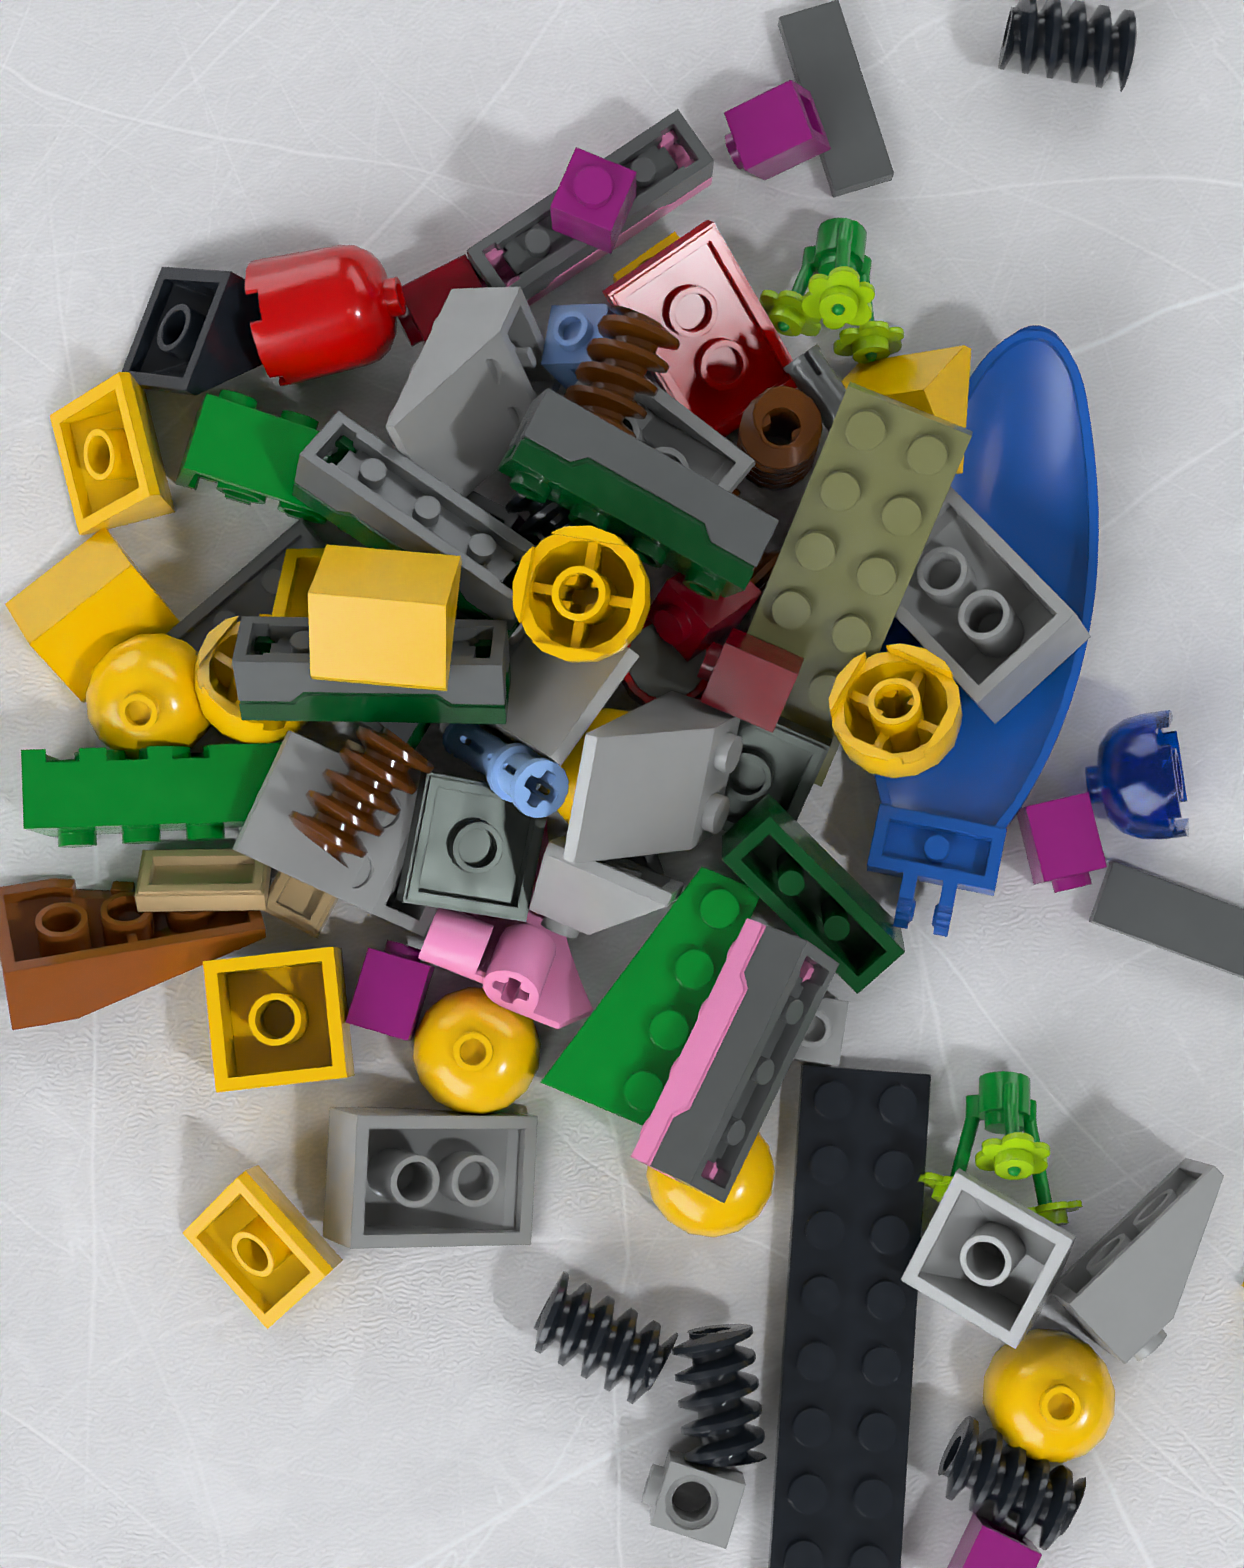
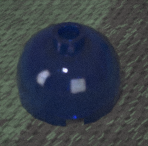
[1085,710,1189,840]

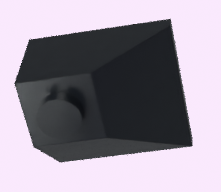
[122,267,263,396]

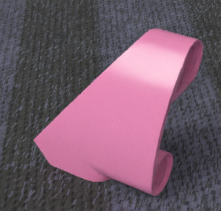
[418,818,593,1029]

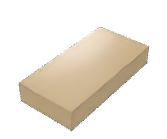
[135,849,271,912]

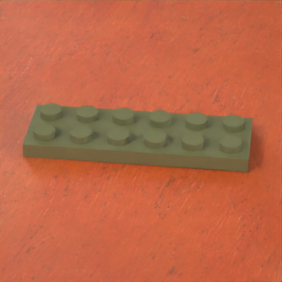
[747,382,973,787]

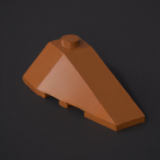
[0,878,266,1030]

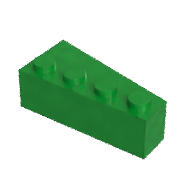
[175,390,348,534]
[21,743,282,848]
[540,867,759,1126]

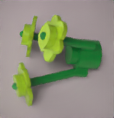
[759,218,904,364]
[918,1071,1083,1226]

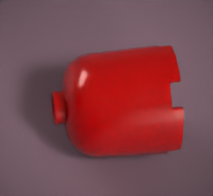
[245,245,406,386]

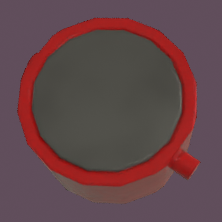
[621,618,710,706]

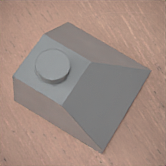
[529,834,685,939]
[901,1168,1076,1349]

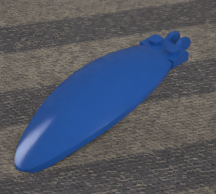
[867,325,1099,937]

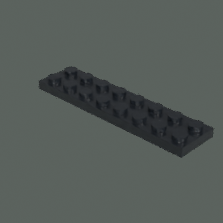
[768,1065,931,1568]

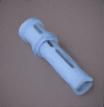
[443,723,569,818]

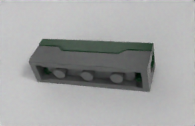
[497,388,779,600]
[292,411,536,639]
[232,616,511,724]

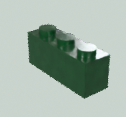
[722,793,905,994]

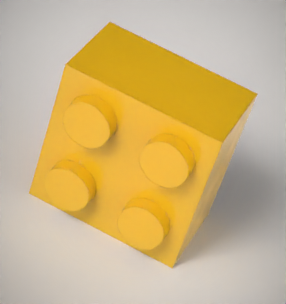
[203,946,355,1093]

